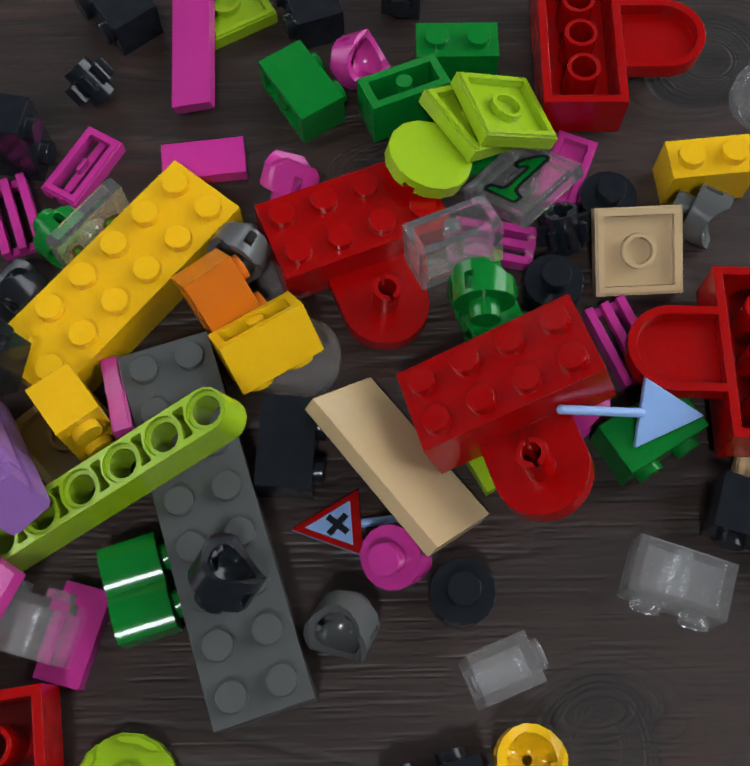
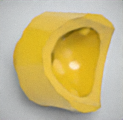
[493,723,568,766]

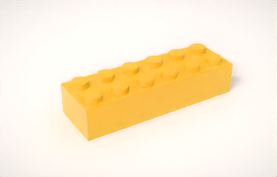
[8,160,243,393]

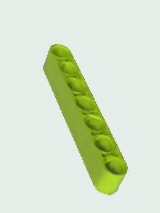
[0,387,247,572]

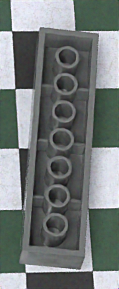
[117,331,318,734]

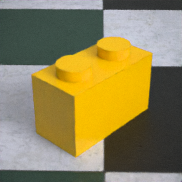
[652,134,750,205]
[208,291,325,395]
[25,362,117,462]

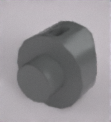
[672,183,734,250]
[206,221,271,284]
[303,590,380,663]

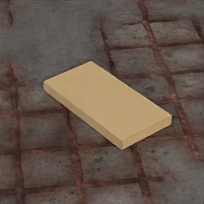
[305,377,489,557]

